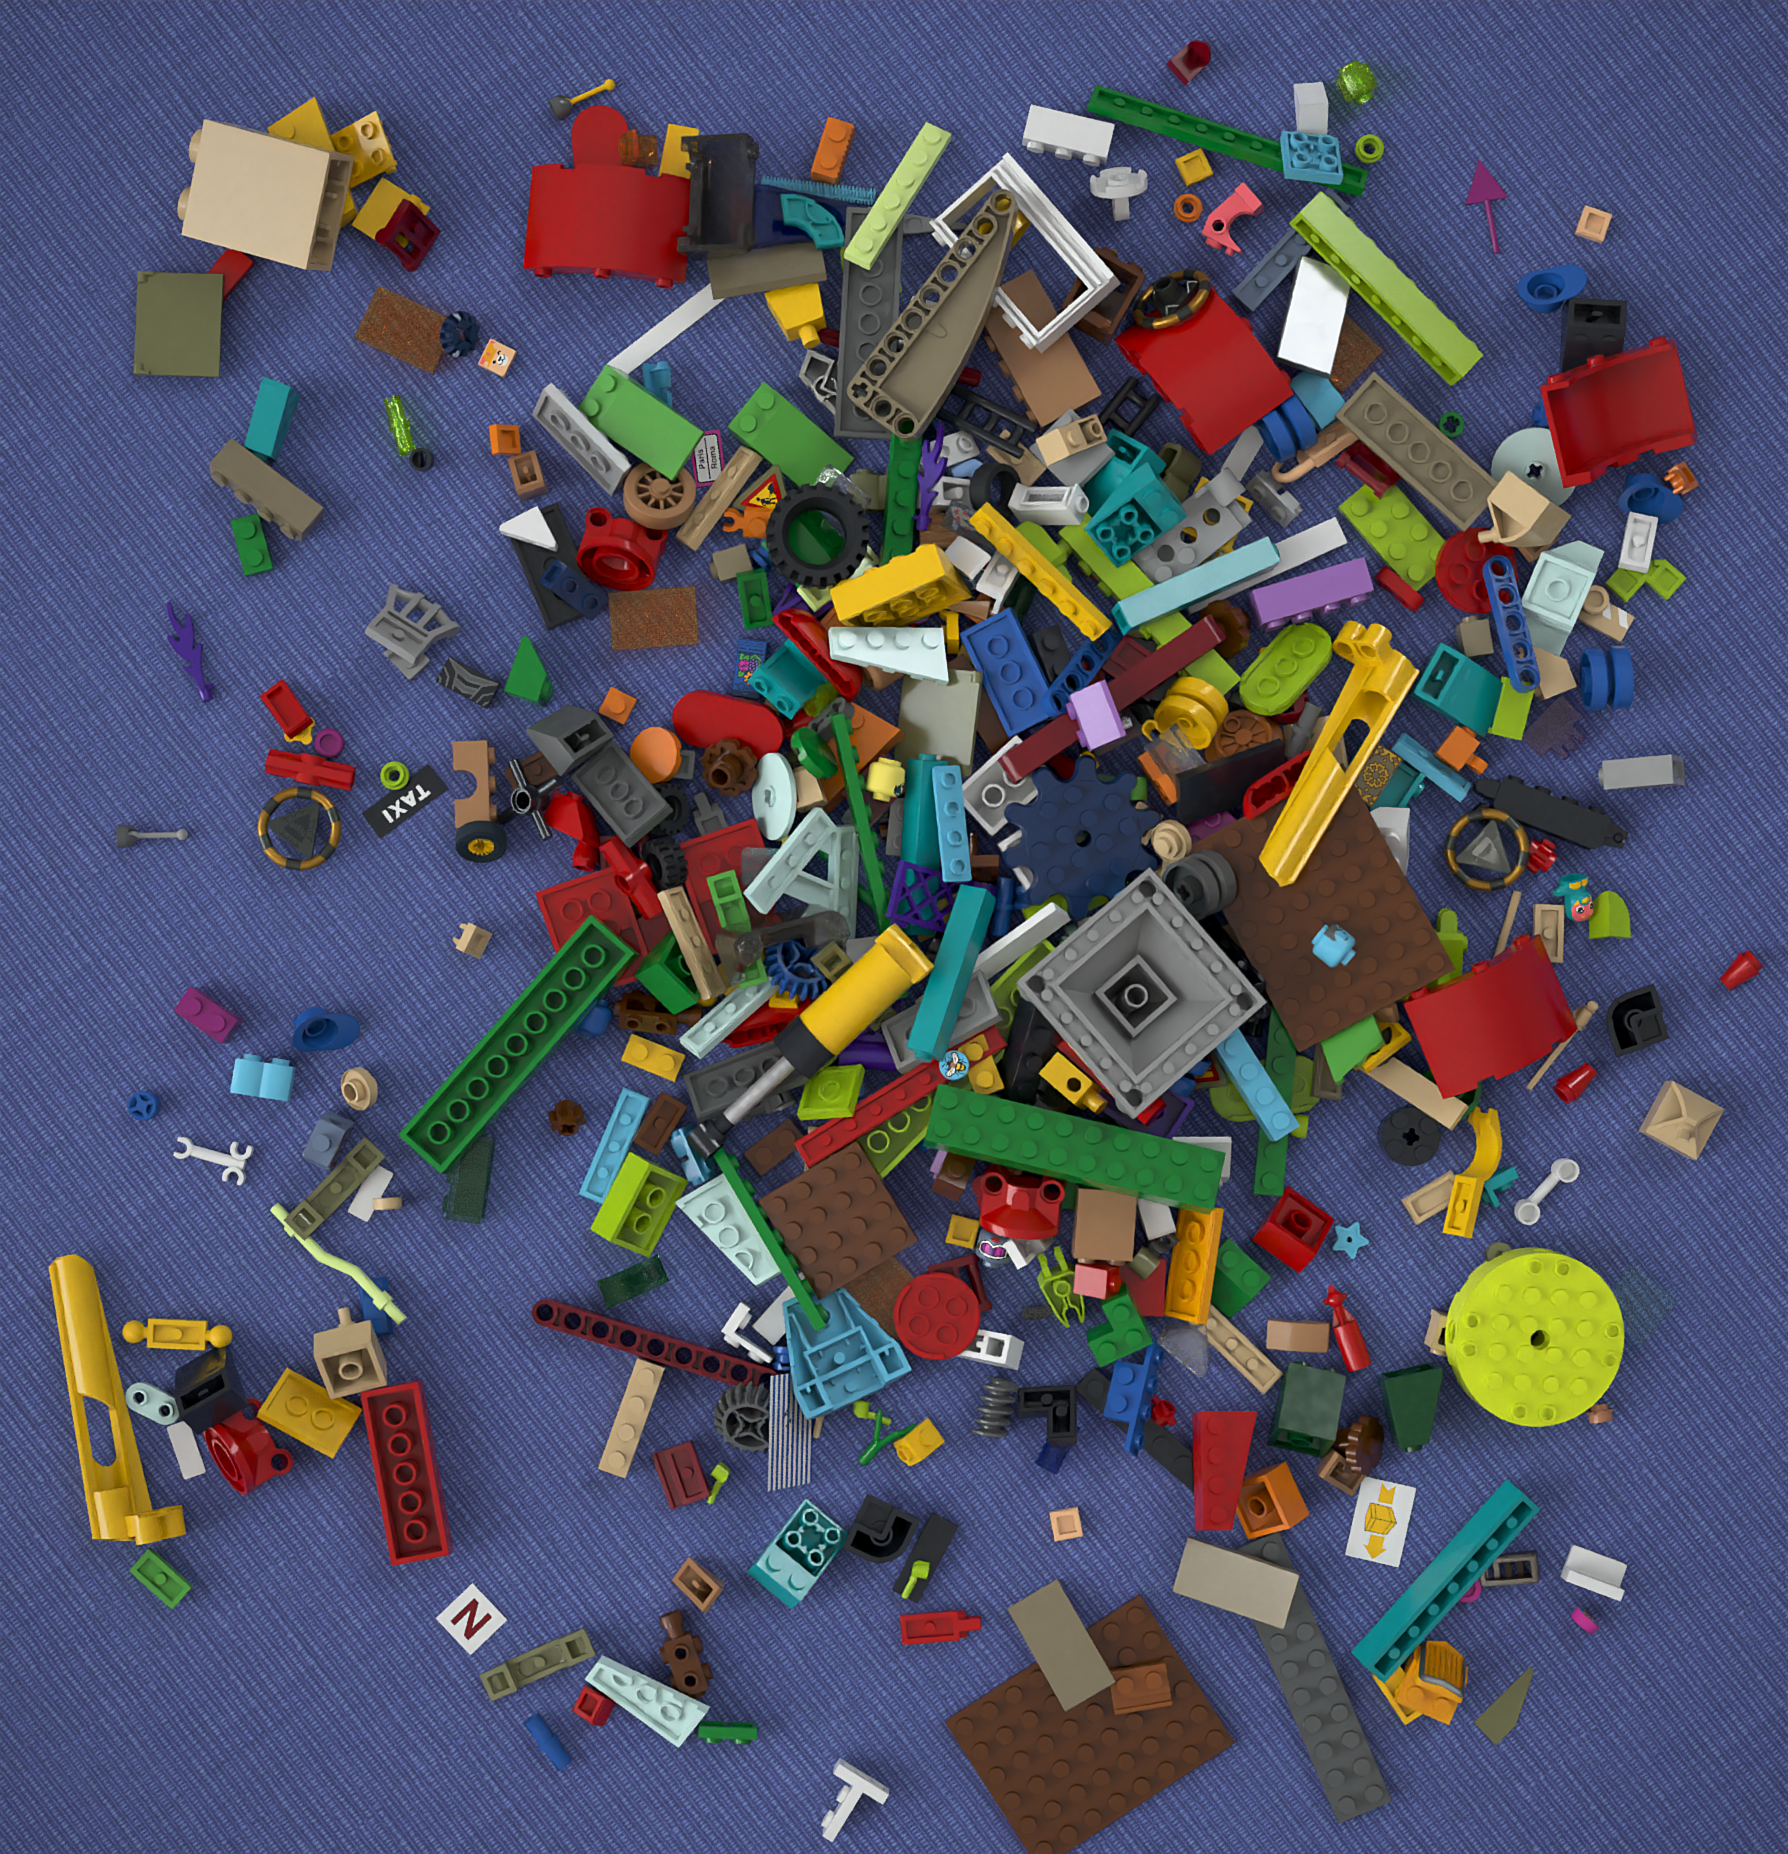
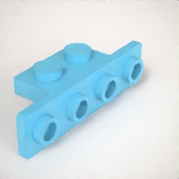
[932,765,972,882]

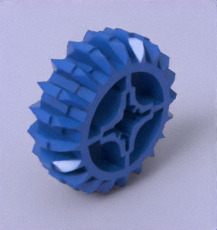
[763,924,833,1002]

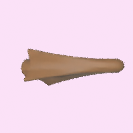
[945,600,1002,621]

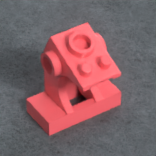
[1202,182,1265,257]

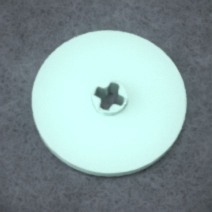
[1491,427,1575,506]
[752,753,797,840]

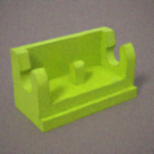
[1487,677,1535,741]

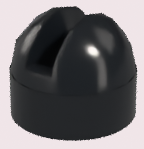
[409,448,435,472]

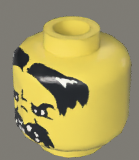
[865,758,906,802]

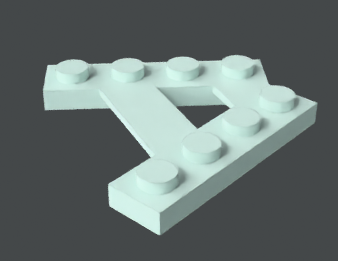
[743,806,859,942]

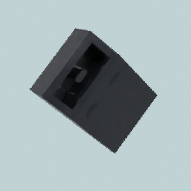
[1559,298,1627,373]
[174,1345,249,1435]

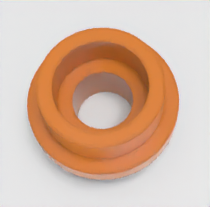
[1173,194,1202,223]

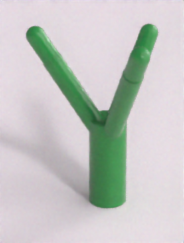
[858,1409,917,1466]

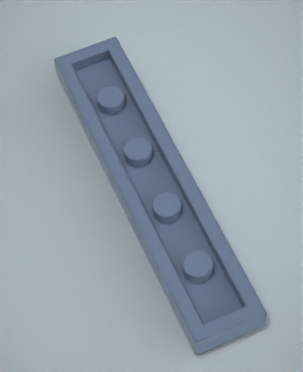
[1231,188,1350,314]

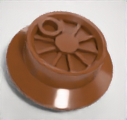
[1204,710,1285,763]

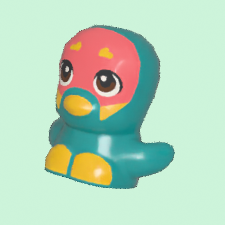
[1553,873,1594,922]

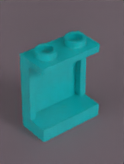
[747,638,829,720]
[1348,738,1426,812]

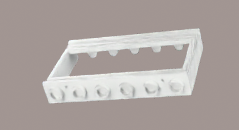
[929,152,1121,354]

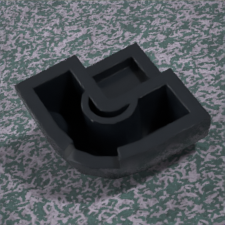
[1606,984,1670,1057]
[842,1493,920,1564]

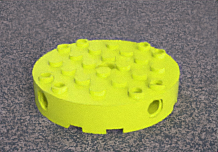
[1445,1247,1624,1427]

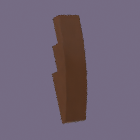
[947,653,1013,757]

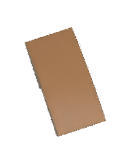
[1266,1318,1330,1352]

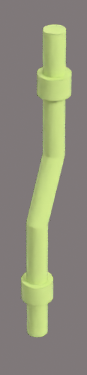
[270,1203,407,1325]

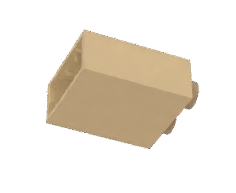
[177,119,355,271]

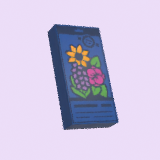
[731,638,767,700]

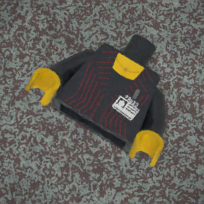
[1077,701,1163,769]

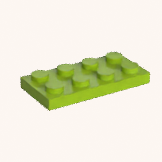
[1338,484,1445,592]

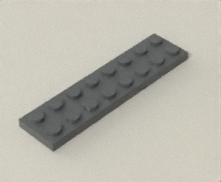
[834,207,904,441]

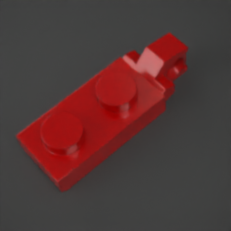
[900,1609,982,1645]

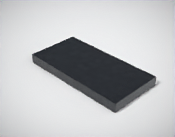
[510,502,592,631]
[1175,738,1285,826]

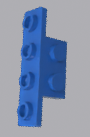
[1103,1338,1165,1457]

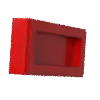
[260,679,314,739]

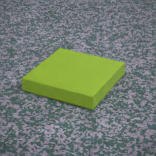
[797,1064,865,1120]

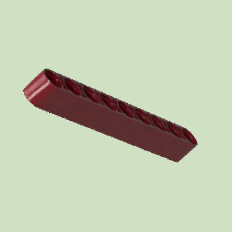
[997,614,1227,784]
[532,1298,780,1390]

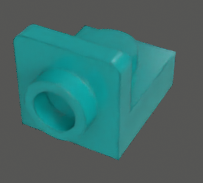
[1481,1165,1519,1208]

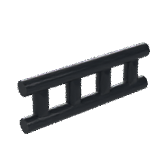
[1084,376,1162,487]
[935,383,1039,460]

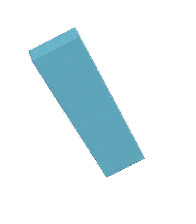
[579,1087,651,1204]

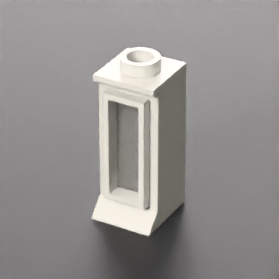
[1008,482,1090,525]

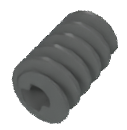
[971,1375,1020,1439]

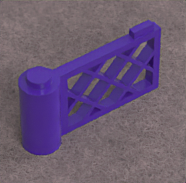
[885,860,997,943]
[834,999,902,1072]

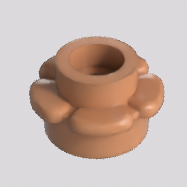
[1586,1404,1615,1424]

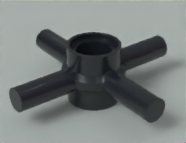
[498,759,564,841]

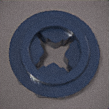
[440,311,481,358]

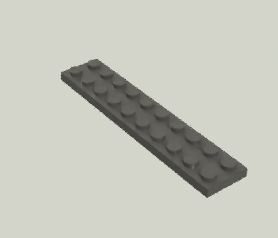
[1232,1532,1392,1824]

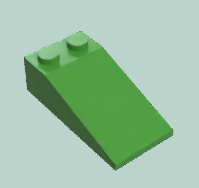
[577,364,705,481]
[728,382,854,488]

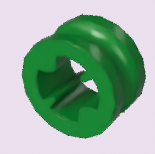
[1436,412,1464,439]

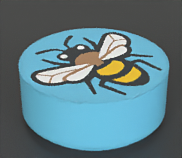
[939,1051,970,1081]

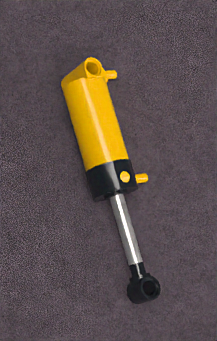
[686,923,935,1161]

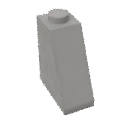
[1598,754,1686,791]

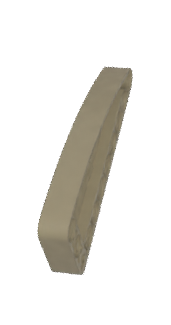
[847,189,1018,443]

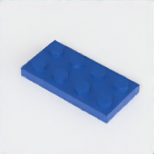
[959,607,1061,738]

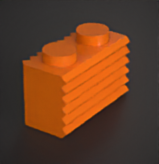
[811,117,855,187]

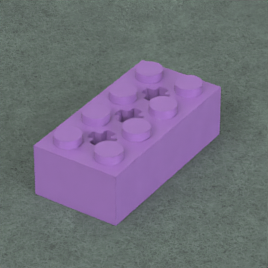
[1247,557,1374,633]

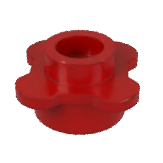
[1150,1396,1176,1427]

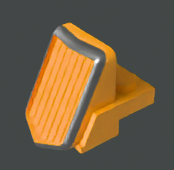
[1394,1640,1469,1725]

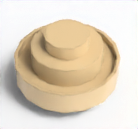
[1151,819,1192,863]
[341,1067,378,1110]

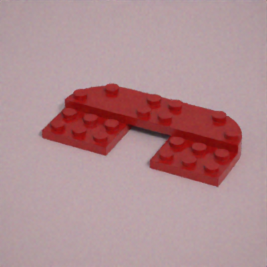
[535,818,776,987]

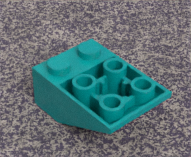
[1084,428,1167,518]
[1084,461,1188,568]
[1408,642,1503,738]
[747,1499,848,1609]

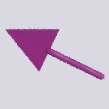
[1465,160,1508,254]

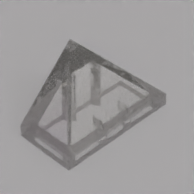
[1156,1325,1211,1379]

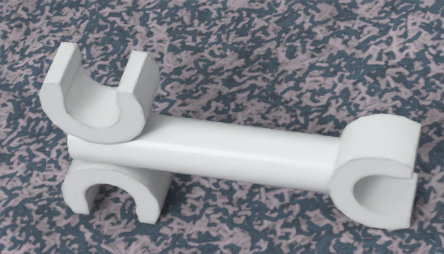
[173,1137,254,1185]

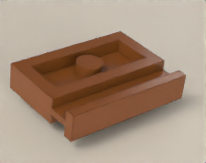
[1110,1661,1172,1715]

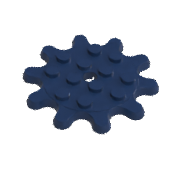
[1002,754,1161,921]

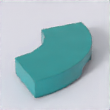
[780,194,845,250]

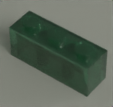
[442,1135,496,1224]

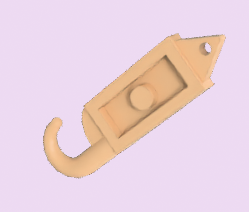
[1271,420,1358,483]

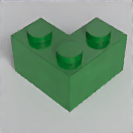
[1086,1282,1153,1368]

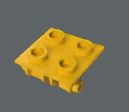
[331,111,398,189]
[351,177,431,249]

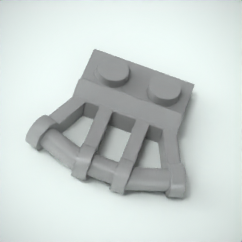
[364,583,461,665]

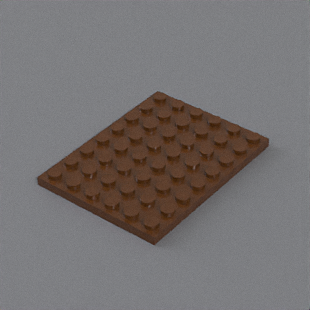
[1190,763,1455,1052]
[945,1594,1235,1854]

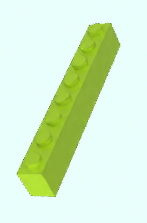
[1289,191,1483,386]
[1057,512,1241,696]

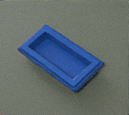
[358,1277,394,1336]

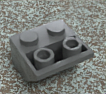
[525,704,614,776]

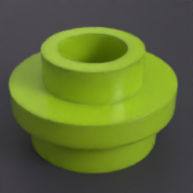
[1355,134,1384,164]
[380,761,409,790]

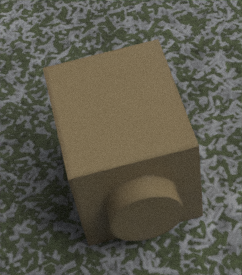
[709,543,753,585]
[1455,615,1494,659]

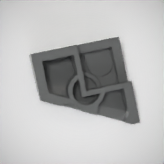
[798,348,838,419]

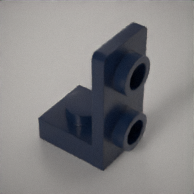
[538,559,608,621]

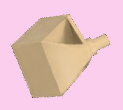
[1478,470,1571,547]
[1638,1081,1724,1160]
[314,1307,387,1399]

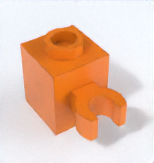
[1433,725,1489,775]

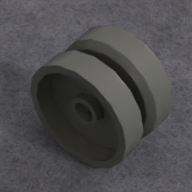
[1162,849,1237,922]

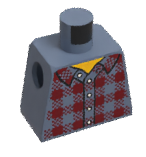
[302,1111,356,1172]

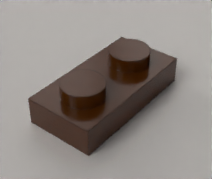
[504,751,559,790]
[631,1091,688,1156]
[744,1118,804,1176]

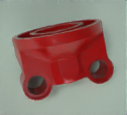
[576,507,668,591]
[979,1164,1067,1240]
[203,1398,293,1496]

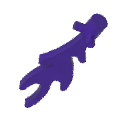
[912,424,948,531]
[167,602,215,703]

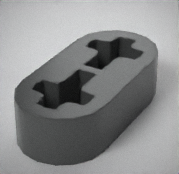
[807,697,855,743]

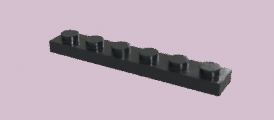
[1076,1367,1194,1493]

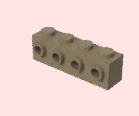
[210,438,324,542]

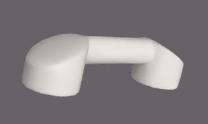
[1514,1158,1579,1225]

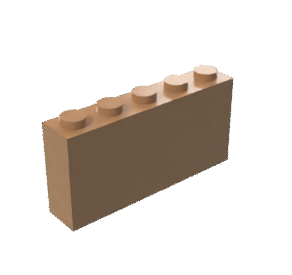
[983,269,1102,432]

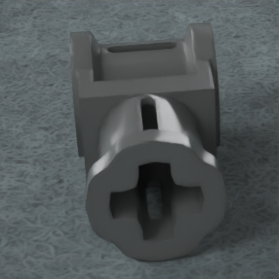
[743,1090,799,1123]

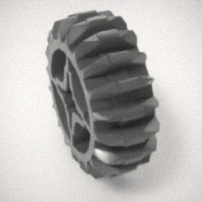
[714,1381,791,1456]

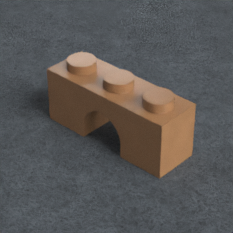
[452,740,498,829]

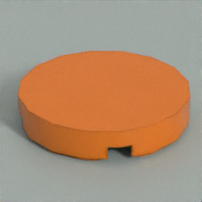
[629,727,682,784]

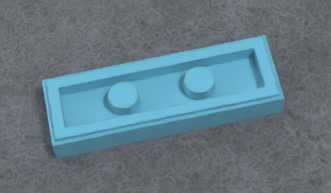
[1391,733,1471,802]

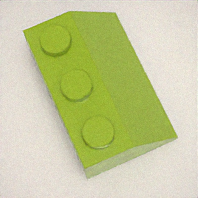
[590,1152,689,1258]

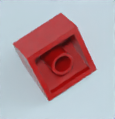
[1252,1186,1335,1273]

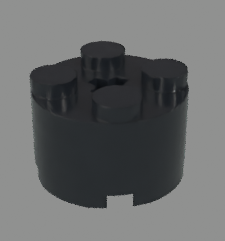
[1377,1107,1440,1166]

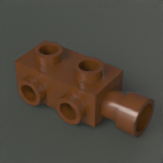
[614,990,703,1035]
[659,1609,713,1699]

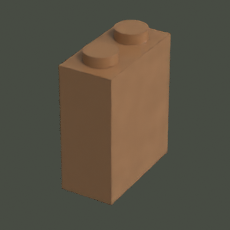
[1071,1184,1137,1266]

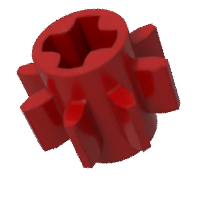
[1526,838,1558,873]

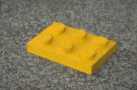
[256,1368,363,1459]

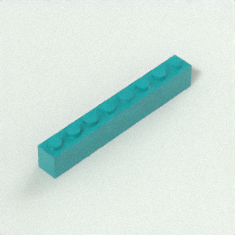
[1351,1479,1541,1683]

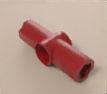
[265,748,356,791]
[598,835,664,921]

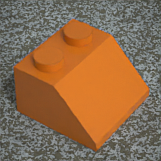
[1236,1461,1310,1539]

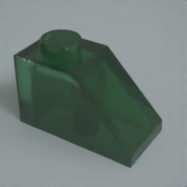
[597,1254,669,1308]

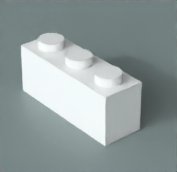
[1022,105,1115,166]

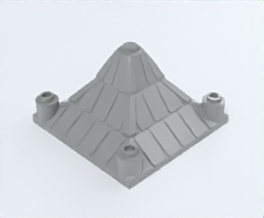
[1015,867,1266,1119]

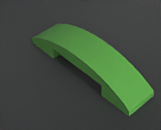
[706,870,768,990]

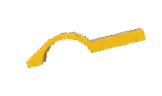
[1442,1107,1502,1239]

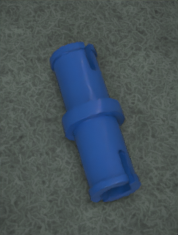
[991,877,1016,936]
[523,1713,573,1771]

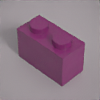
[173,987,244,1044]

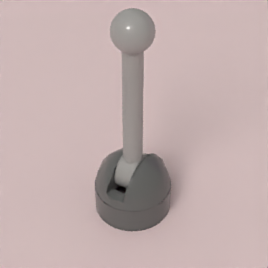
[116,824,188,848]

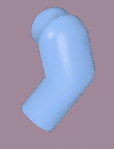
[949,459,984,478]

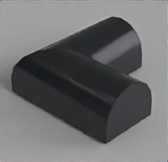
[1018,1385,1077,1448]

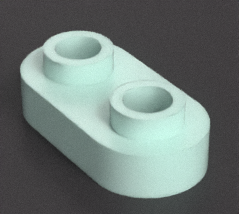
[125,1382,180,1425]

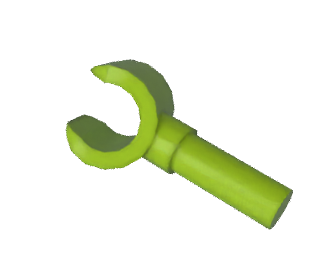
[852,1400,891,1426]
[707,1462,730,1504]
[901,1560,930,1599]

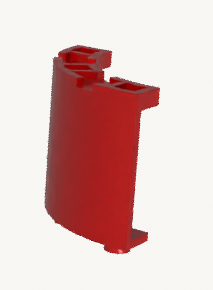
[523,163,694,289]
[1113,285,1294,455]
[1540,336,1698,488]
[1404,934,1578,1099]

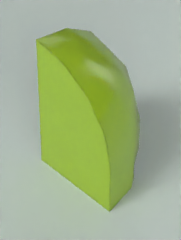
[1588,890,1631,940]

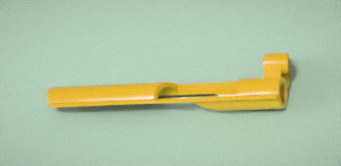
[1259,620,1420,887]
[49,1254,186,1545]

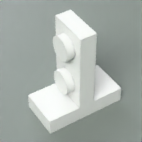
[821,1758,889,1842]

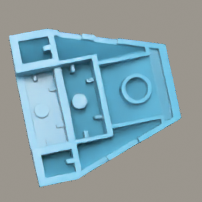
[782,1287,912,1420]

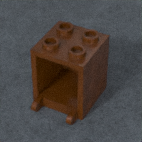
[1060,246,1146,346]

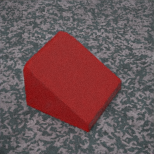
[572,1685,616,1726]

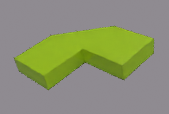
[1604,559,1687,603]

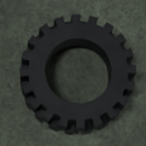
[765,482,870,590]

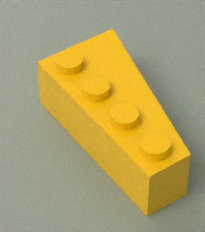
[267,97,358,229]

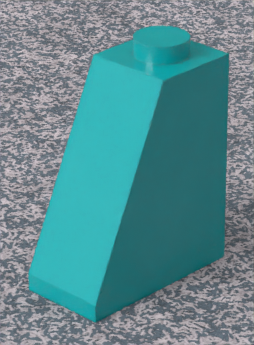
[244,376,301,463]

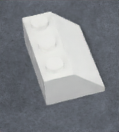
[962,735,1047,838]

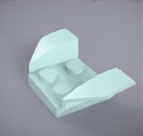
[1521,540,1604,656]

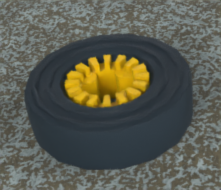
[455,821,507,863]

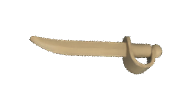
[1526,1001,1598,1091]

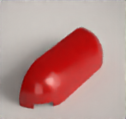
[771,608,863,703]
[1243,750,1312,820]
[721,995,818,1048]

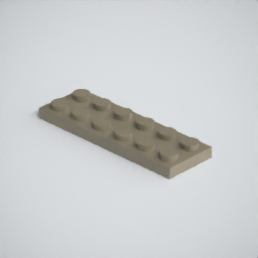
[1334,372,1498,532]

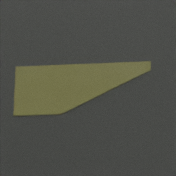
[1474,1666,1534,1745]

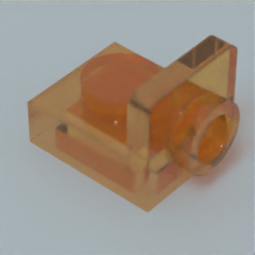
[618,129,658,167]

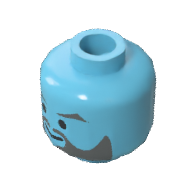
[1311,924,1356,968]

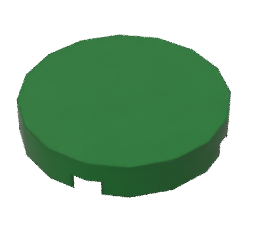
[791,727,838,780]

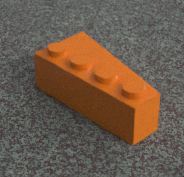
[796,702,906,816]

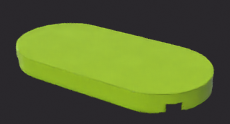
[1239,622,1333,715]
[1209,1055,1320,1122]

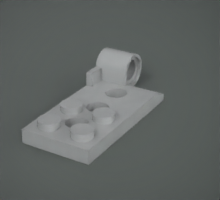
[1132,467,1252,585]

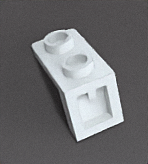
[919,431,980,476]
[721,1300,774,1364]

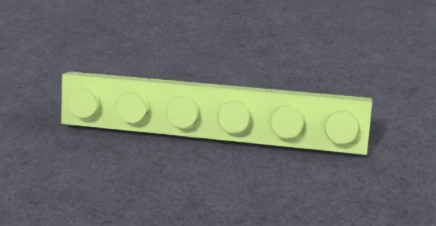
[844,122,951,270]

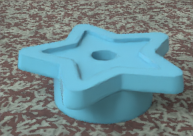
[1332,1222,1369,1259]

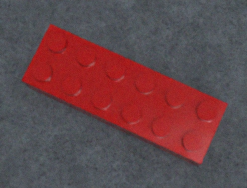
[360,1379,453,1566]

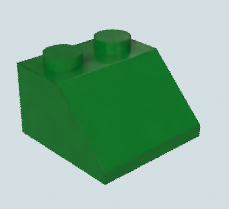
[762,510,845,588]
[504,636,555,707]
[635,930,701,1015]
[1211,1236,1271,1318]

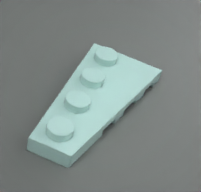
[828,627,949,686]
[674,1173,781,1288]
[585,1655,710,1748]

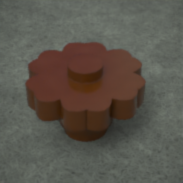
[1197,599,1251,658]
[701,738,759,797]
[1334,1415,1384,1475]

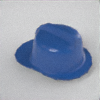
[1517,264,1587,313]
[1618,473,1683,524]
[292,1007,360,1052]

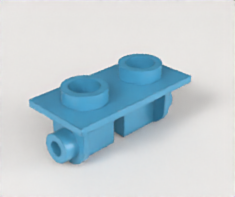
[642,361,672,407]
[670,1123,717,1186]

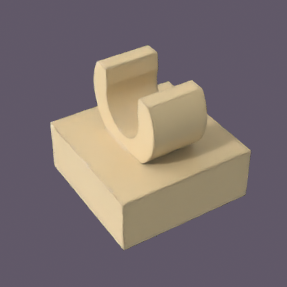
[453,922,492,959]

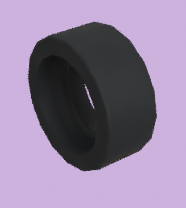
[969,463,1021,518]

